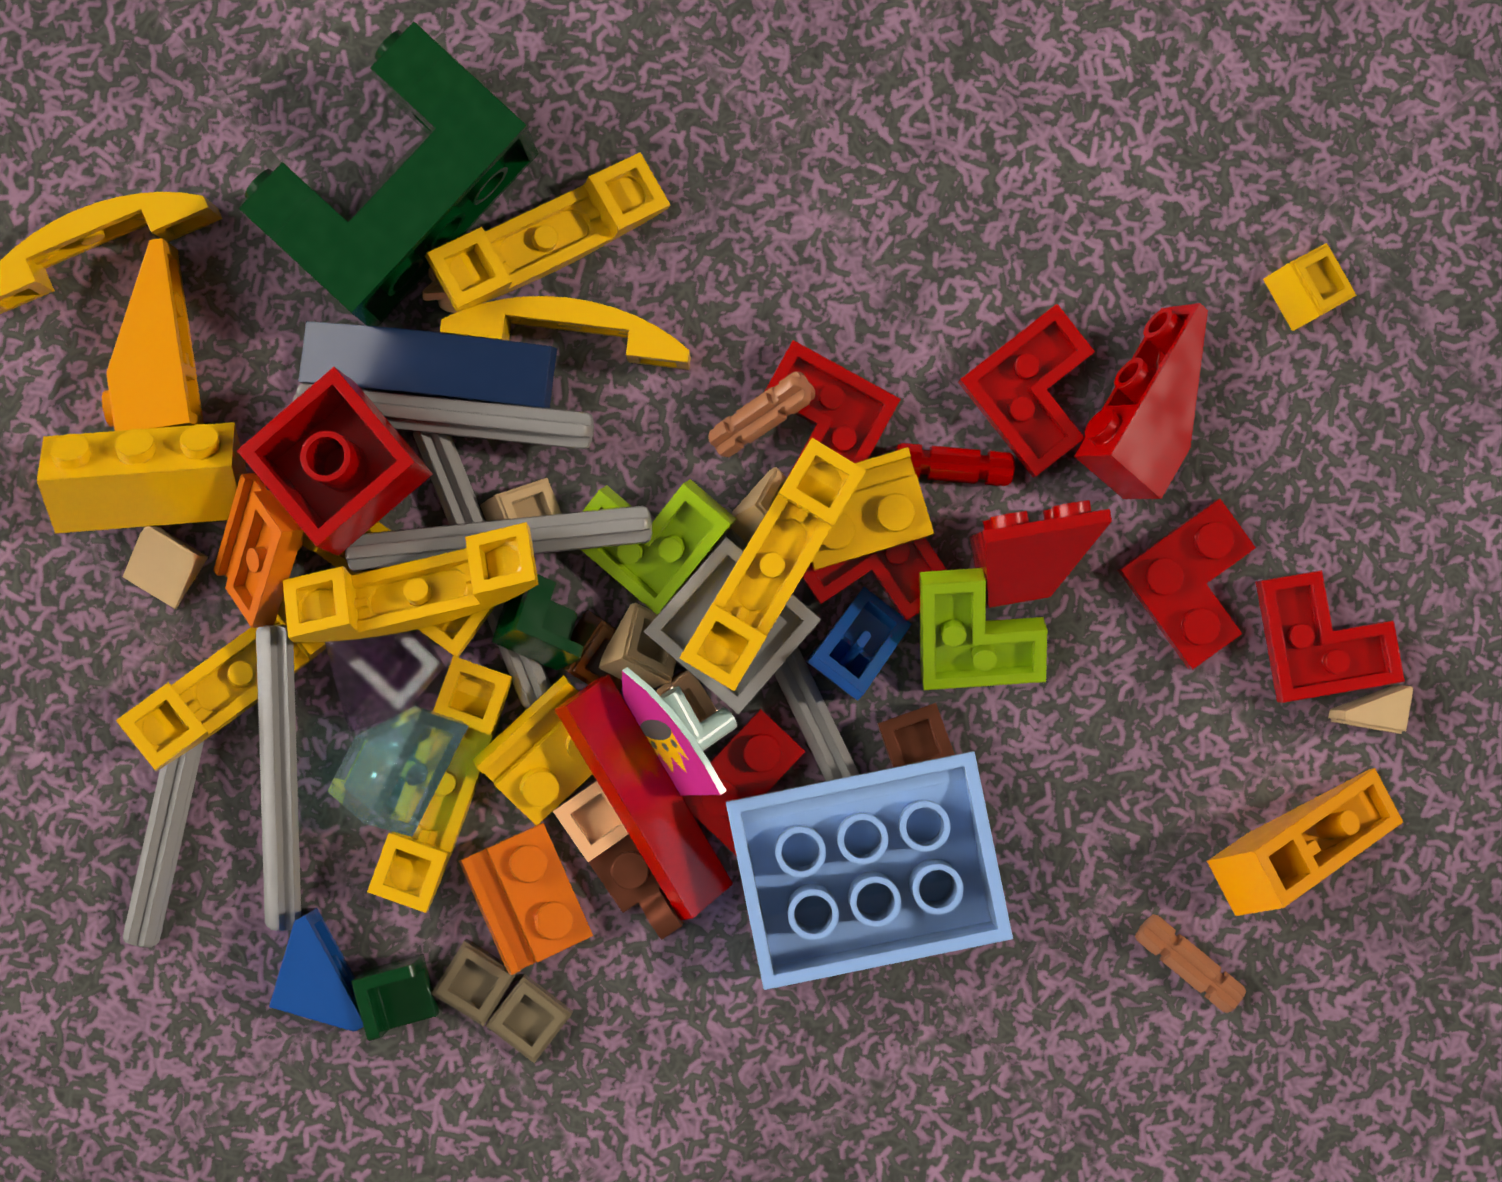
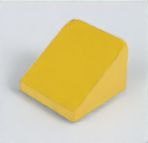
[1263,243,1357,331]

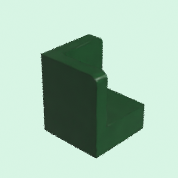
[492,574,584,670]
[351,954,440,1041]

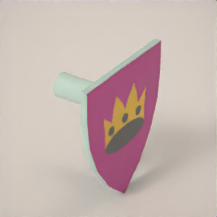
[622,667,737,795]

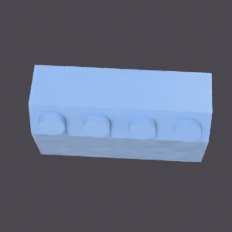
[726,751,1013,990]

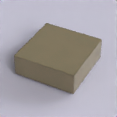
[431,939,517,1026]
[485,974,573,1063]

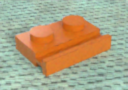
[213,473,304,628]
[459,823,593,975]

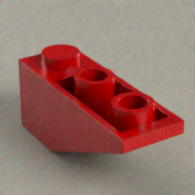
[1074,303,1208,499]

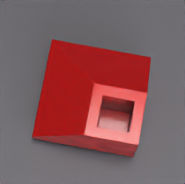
[970,500,1112,608]

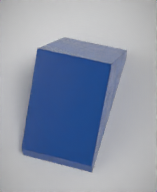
[806,587,912,701]
[269,908,364,1032]

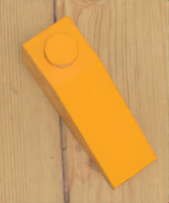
[102,238,204,431]
[1207,768,1403,916]

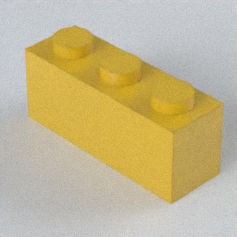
[37,422,247,534]

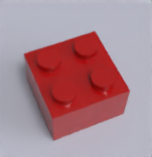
[237,367,433,556]

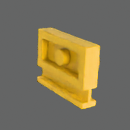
[811,447,934,571]
[473,675,592,826]

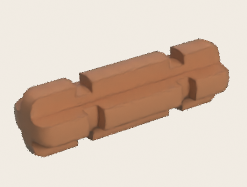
[708,372,815,457]
[1135,914,1246,1013]

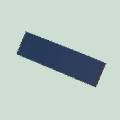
[298,321,557,408]

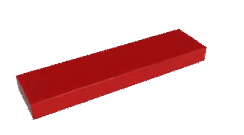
[554,675,733,921]

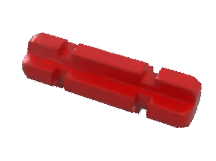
[895,443,1015,486]

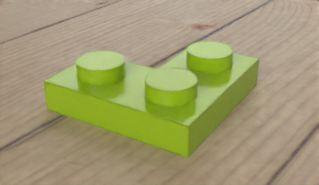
[581,479,737,615]
[920,568,1048,690]

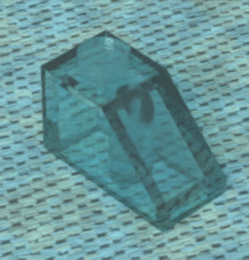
[327,706,468,837]

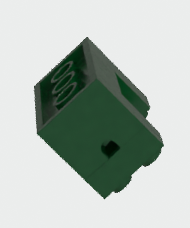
[238,21,539,327]

